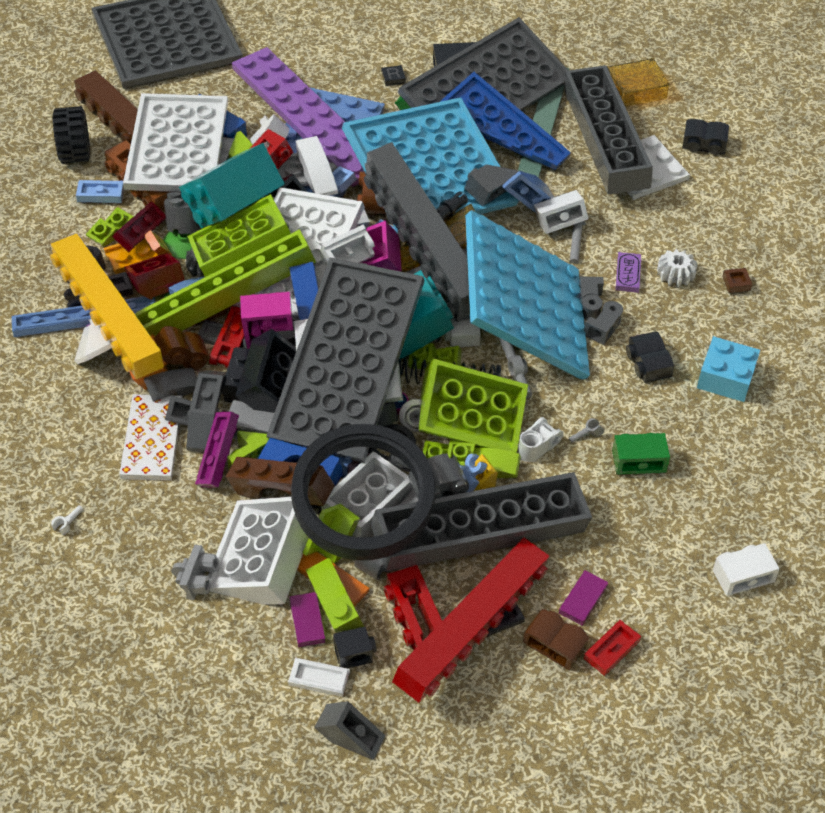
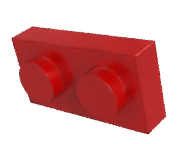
[583,620,641,676]

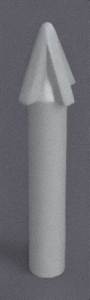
[569,221,586,264]

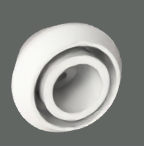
[399,399,421,432]

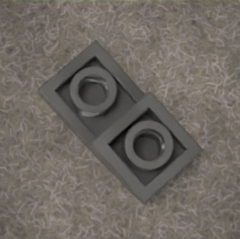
[143,368,197,402]

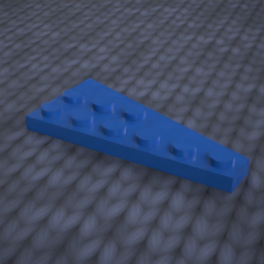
[440,72,571,170]

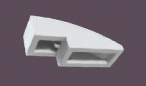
[296,136,338,196]

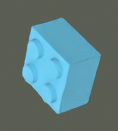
[697,336,760,402]

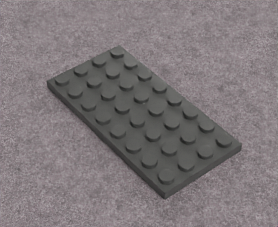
[397,17,568,111]
[266,257,425,463]

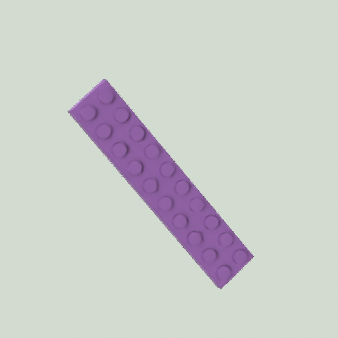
[232,47,364,187]

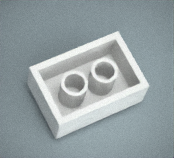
[322,451,413,538]

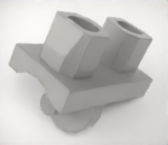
[171,545,219,600]

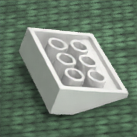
[208,497,317,605]

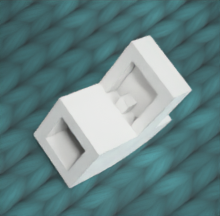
[250,114,290,149]

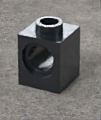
[333,626,377,669]

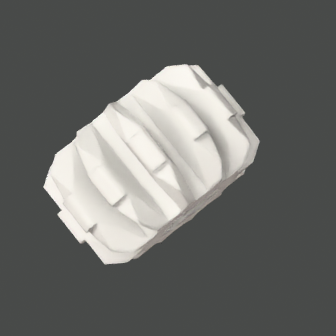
[657,249,697,287]

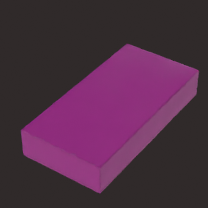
[559,570,608,626]
[289,592,325,647]

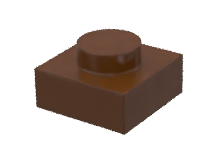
[722,268,752,293]

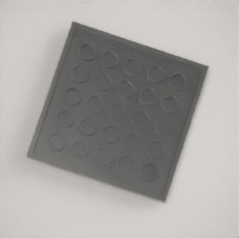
[91,0,243,89]

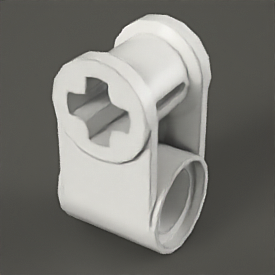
[518,417,563,463]

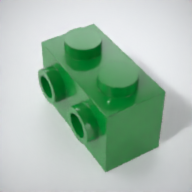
[612,433,670,475]

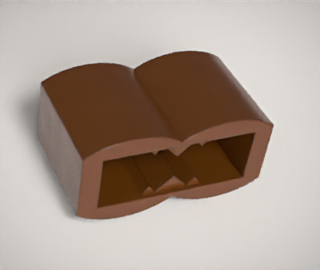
[154,326,210,370]
[523,609,589,671]

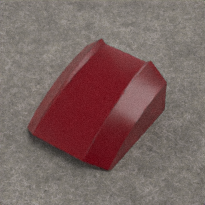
[124,253,185,300]

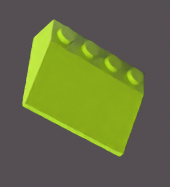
[187,194,291,277]
[419,359,528,453]

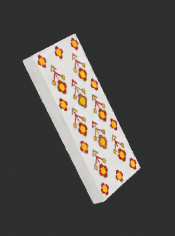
[119,394,183,481]

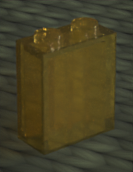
[607,58,669,107]

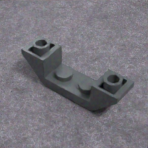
[186,370,226,452]

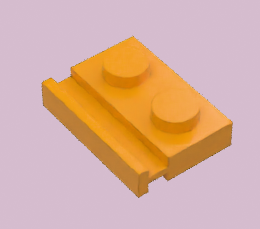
[104,238,158,274]

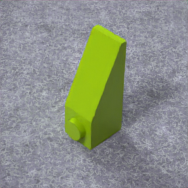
[306,558,365,633]

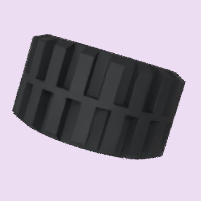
[52,106,90,164]

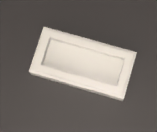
[288,658,350,697]

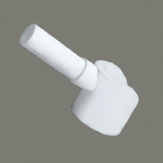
[51,505,83,535]

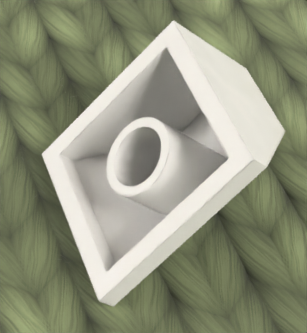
[75,319,112,364]

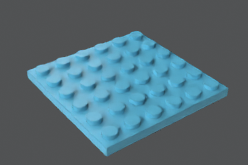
[342,98,519,233]
[465,210,590,379]

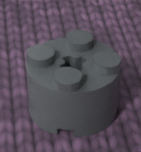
[164,192,205,234]
[408,454,469,499]

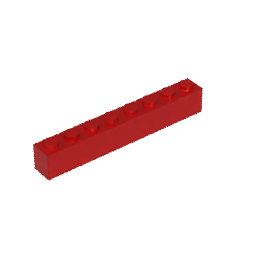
[392,538,549,703]

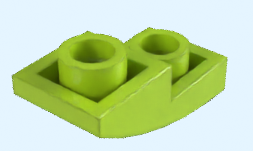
[86,207,134,247]
[408,343,462,369]
[423,440,475,467]
[474,447,521,478]

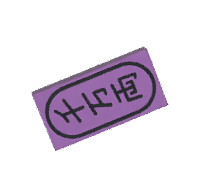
[615,252,641,293]

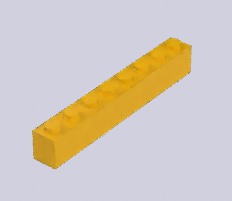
[50,233,164,380]

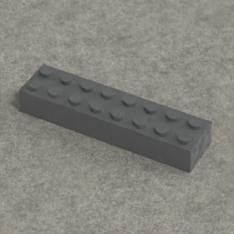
[565,65,653,195]
[364,142,470,322]
[371,472,592,572]

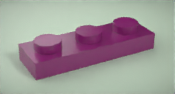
[195,412,239,488]

